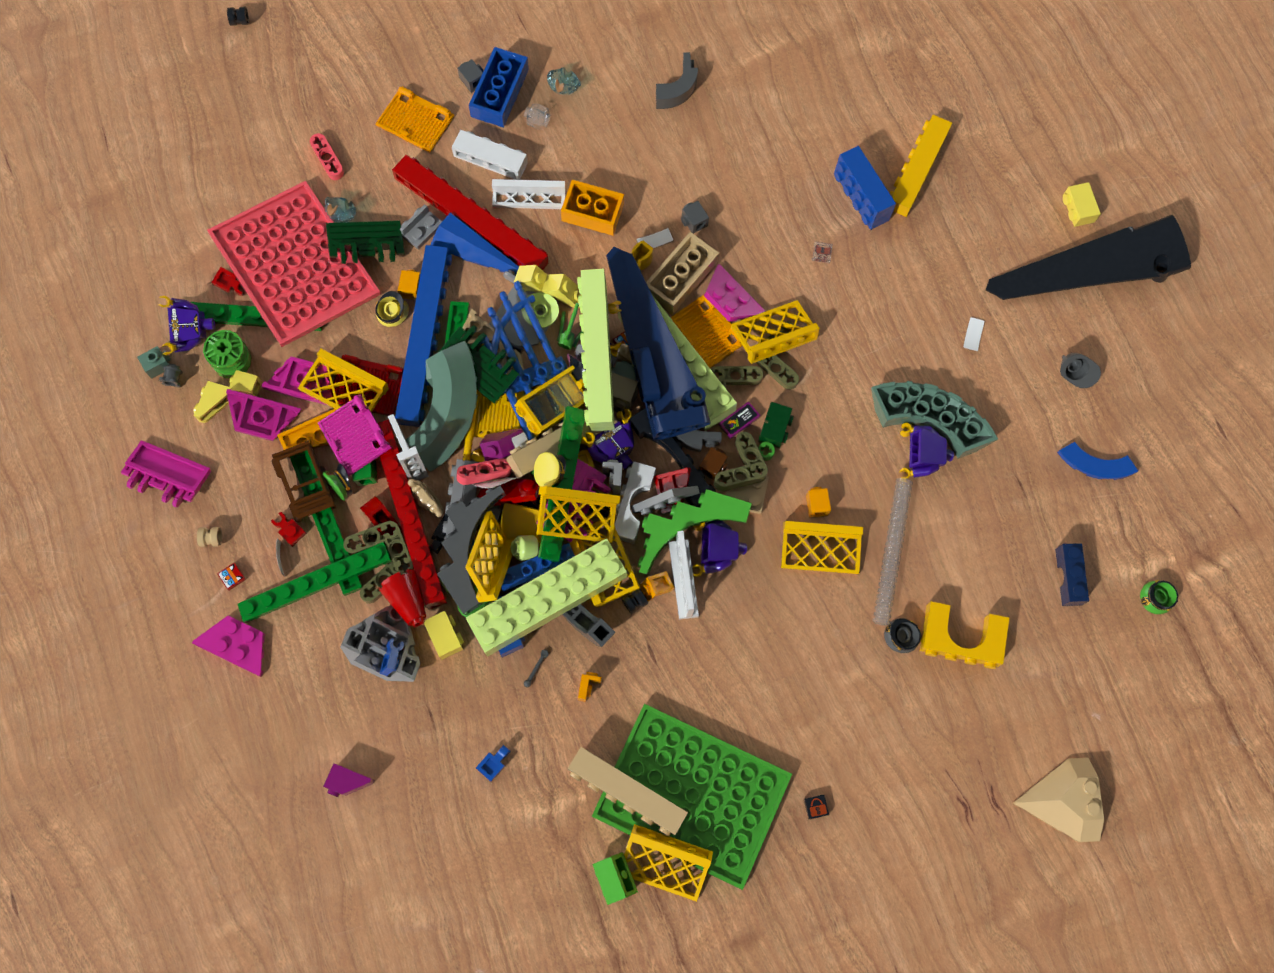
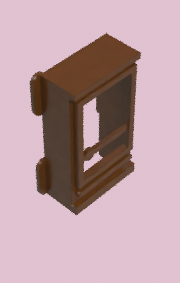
[272,441,336,523]

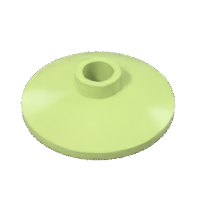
[521,292,559,328]

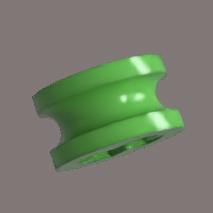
[758,442,775,461]

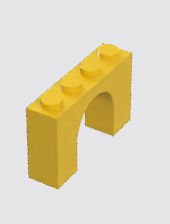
[920,601,1009,669]

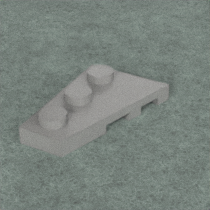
[631,486,699,515]

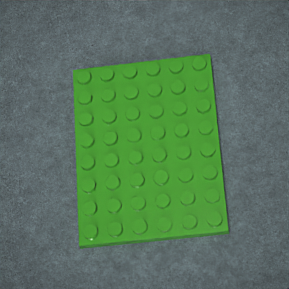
[592,704,792,890]

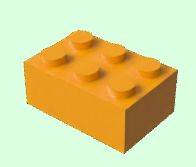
[561,180,624,236]

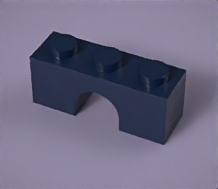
[1055,543,1089,606]

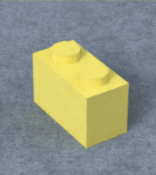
[1063,182,1101,227]
[424,611,464,660]

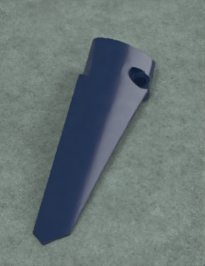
[606,247,711,440]

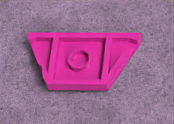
[704,264,766,322]
[262,356,333,405]
[226,389,301,441]
[192,616,265,677]

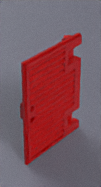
[331,354,404,416]

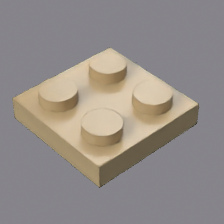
[726,468,769,514]

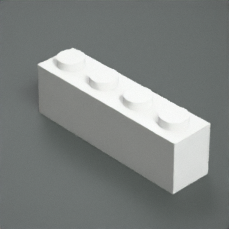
[452,130,528,180]

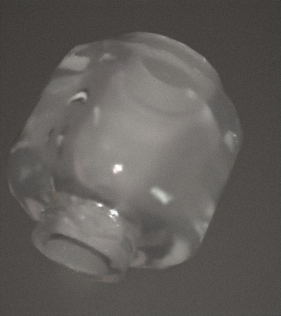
[524,103,551,130]

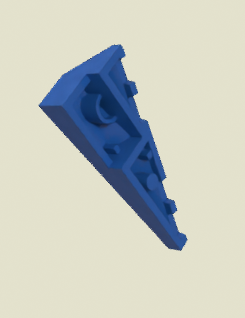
[430,213,519,275]

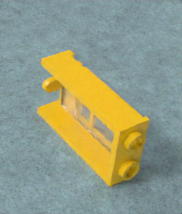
[514,365,585,436]

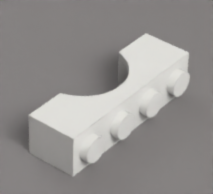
[613,462,656,544]

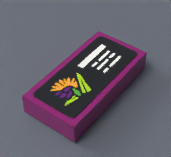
[719,401,760,439]

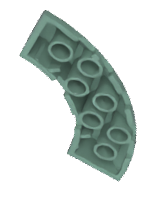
[405,341,478,472]
[871,381,998,459]

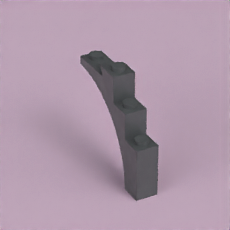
[437,486,506,615]

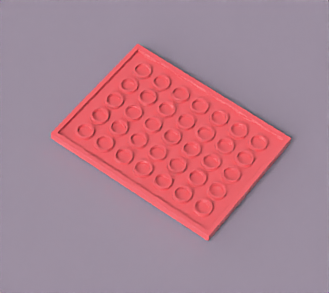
[207,181,381,347]

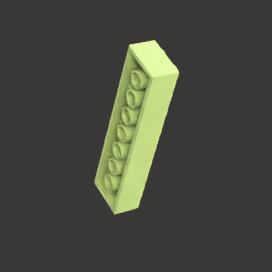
[577,269,615,431]
[618,295,737,432]
[466,538,627,657]

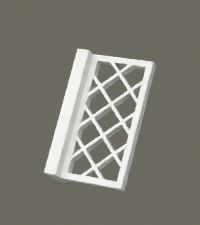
[388,414,429,480]
[669,531,699,620]

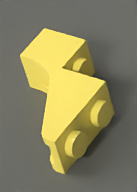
[514,265,582,309]
[194,370,262,423]

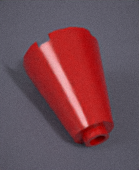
[379,569,427,627]

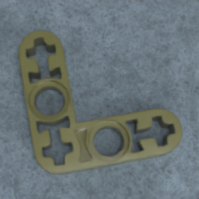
[756,321,799,390]
[711,366,763,388]
[714,432,768,492]
[343,521,414,575]
[360,532,408,604]

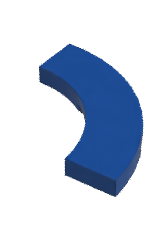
[1057,442,1138,480]

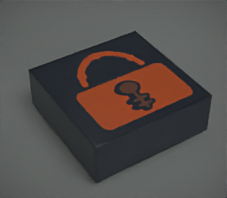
[804,795,829,820]

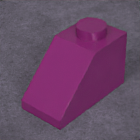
[480,428,523,461]
[323,763,375,797]

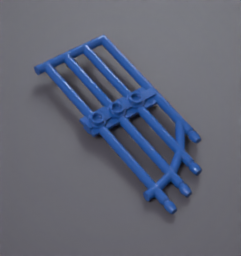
[482,281,572,441]

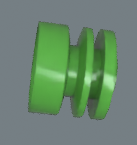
[203,330,252,378]

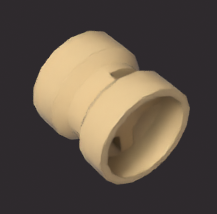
[197,527,222,547]

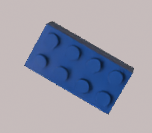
[469,47,529,128]
[834,145,896,230]

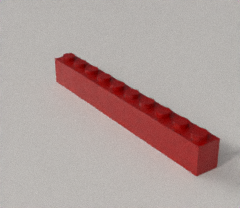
[392,155,549,270]
[375,419,447,610]

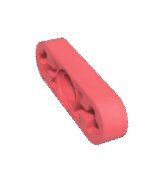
[310,133,344,180]
[456,458,512,485]

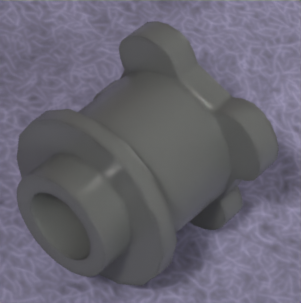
[159,364,183,388]

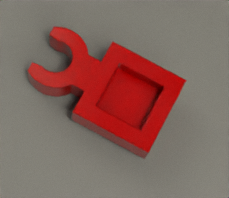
[211,267,244,296]
[271,512,307,547]

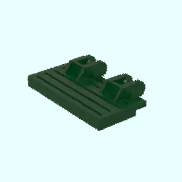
[326,221,405,264]
[439,325,520,405]

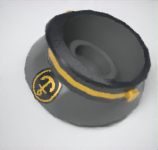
[884,618,921,653]

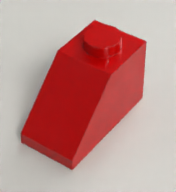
[360,496,403,538]

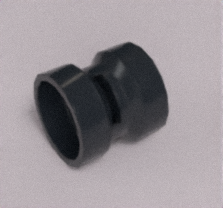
[227,7,249,26]
[621,589,648,615]

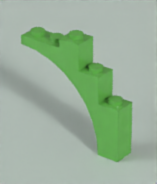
[637,489,752,575]

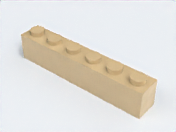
[506,416,618,479]
[568,747,688,837]

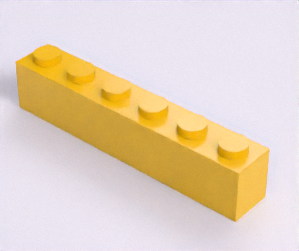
[890,115,952,217]

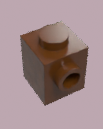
[699,447,729,480]

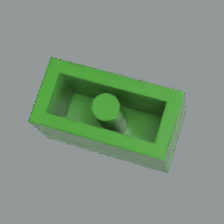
[592,852,638,905]

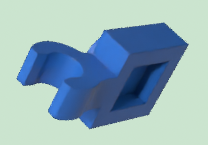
[380,638,404,676]
[476,745,511,782]

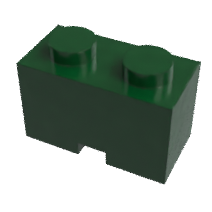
[758,402,794,449]

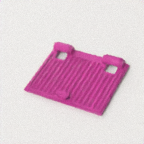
[318,394,392,477]

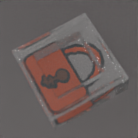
[812,241,833,263]

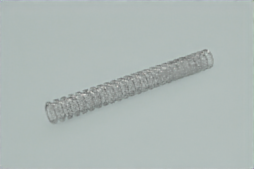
[872,478,913,626]

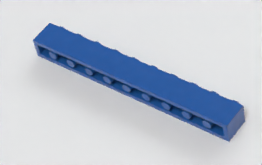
[395,245,452,427]

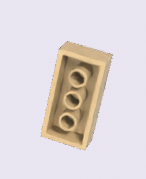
[646,232,719,315]

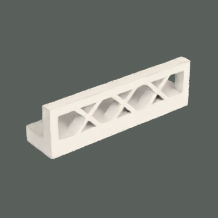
[492,179,566,209]

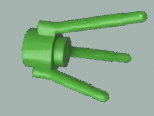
[557,303,584,350]

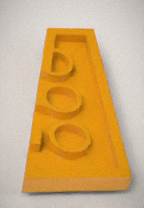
[277,404,345,450]

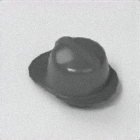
[1060,353,1101,388]

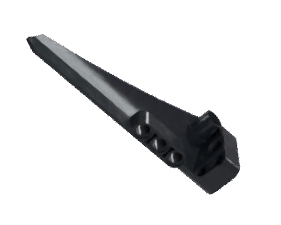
[985,215,1191,300]

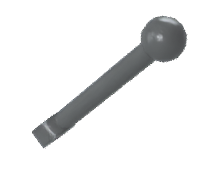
[524,650,549,687]

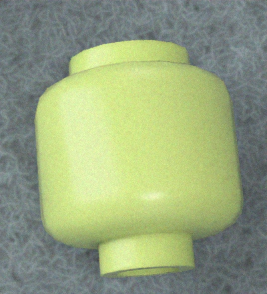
[511,535,541,561]

